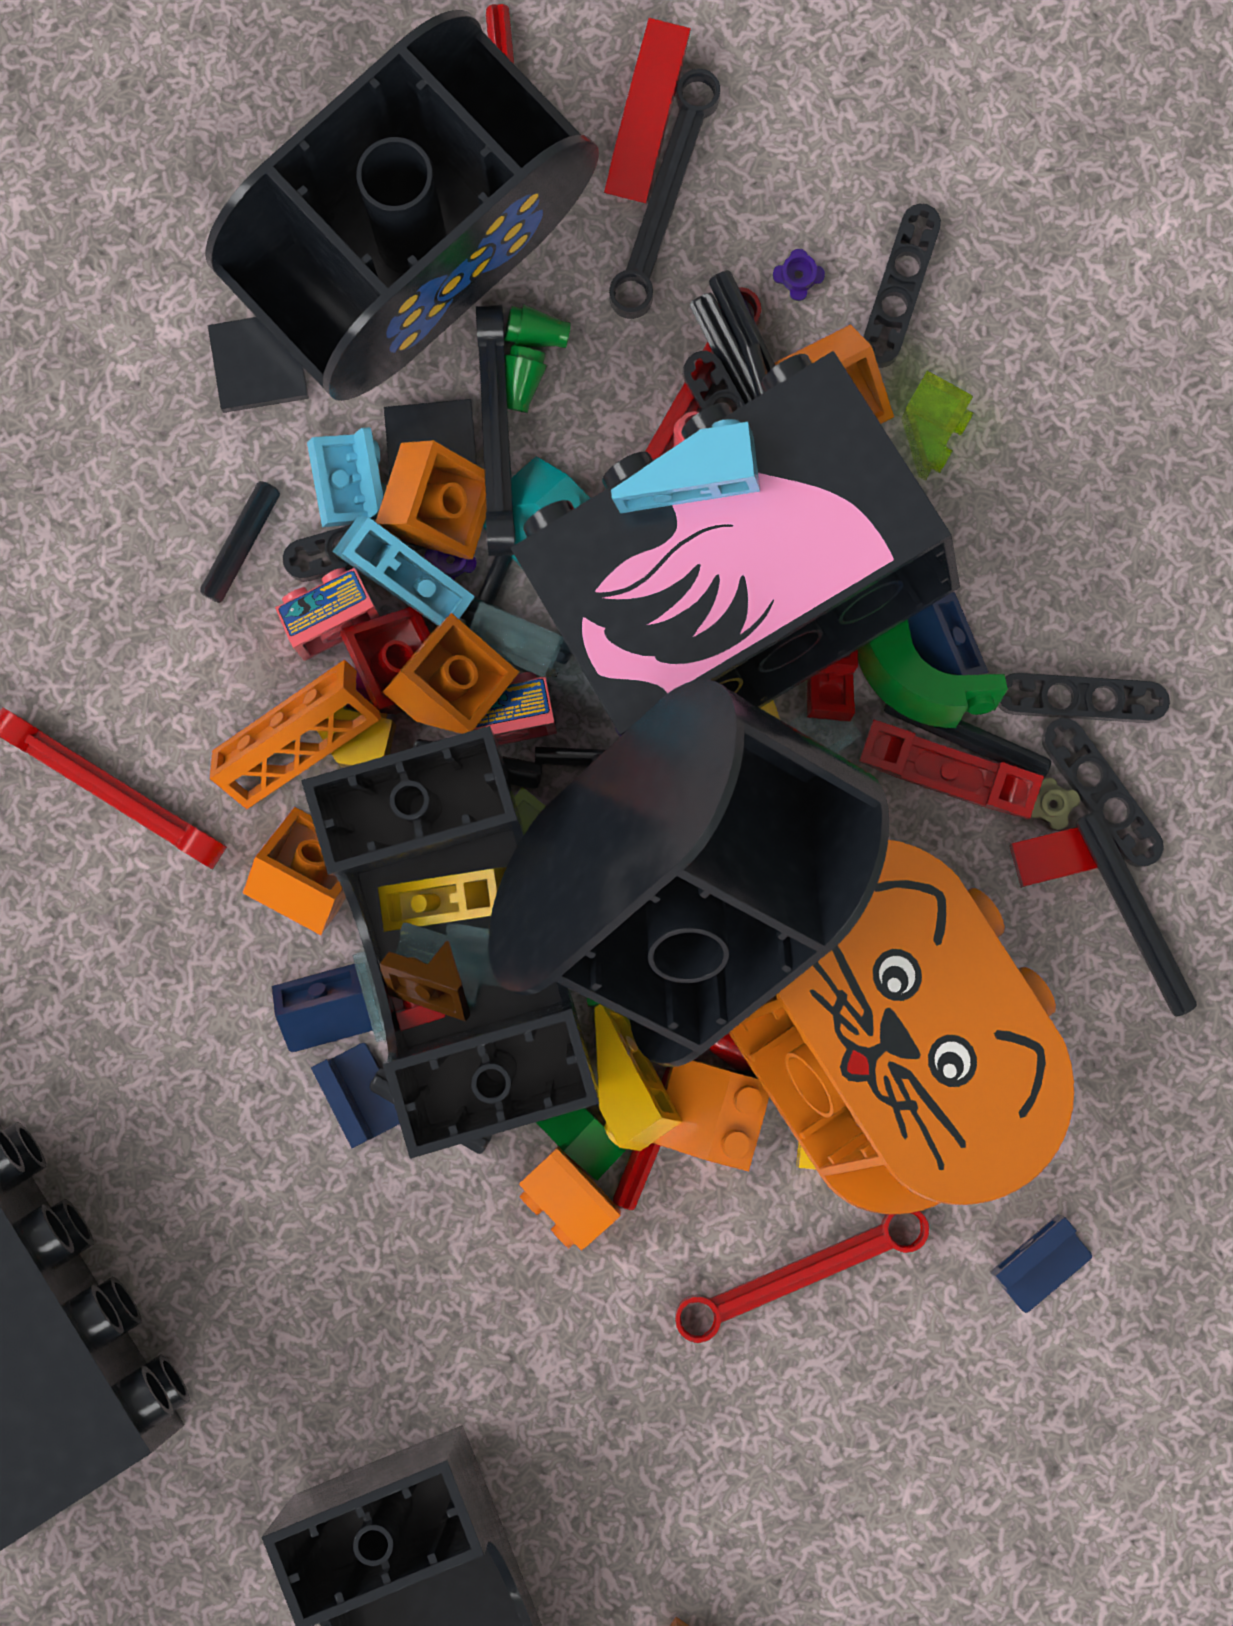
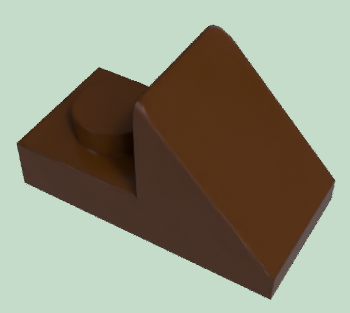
[379,941,471,1022]

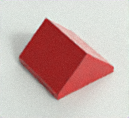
[339,607,430,715]

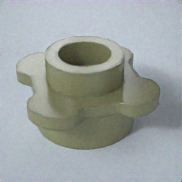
[1031,778,1080,830]

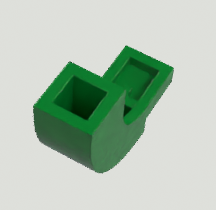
[858,619,1008,728]

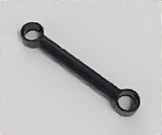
[609,69,720,319]
[476,305,516,556]

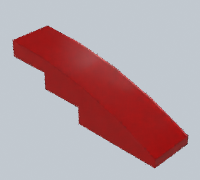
[604,18,691,204]

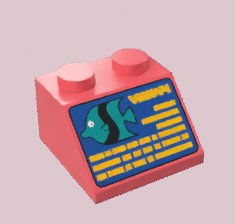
[275,567,380,661]
[474,672,557,745]

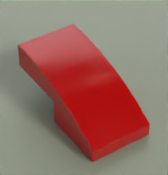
[807,649,858,722]
[1009,827,1098,888]

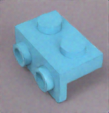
[307,427,386,527]

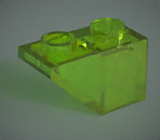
[901,370,974,481]

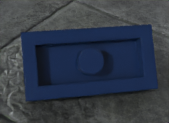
[908,592,989,675]
[272,963,375,1052]
[311,1043,400,1148]
[990,1214,1092,1313]

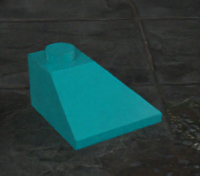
[483,456,590,568]

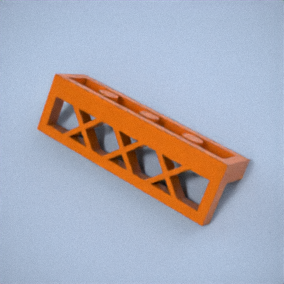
[209,659,380,809]

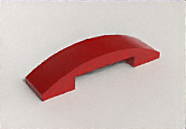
[859,719,1044,819]

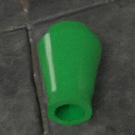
[505,304,571,348]
[505,345,548,413]

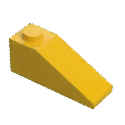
[378,867,507,932]
[594,1004,682,1151]

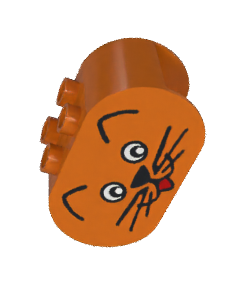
[729,839,1074,1215]

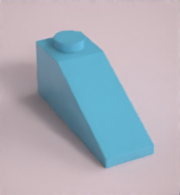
[611,419,760,513]
[332,516,475,626]

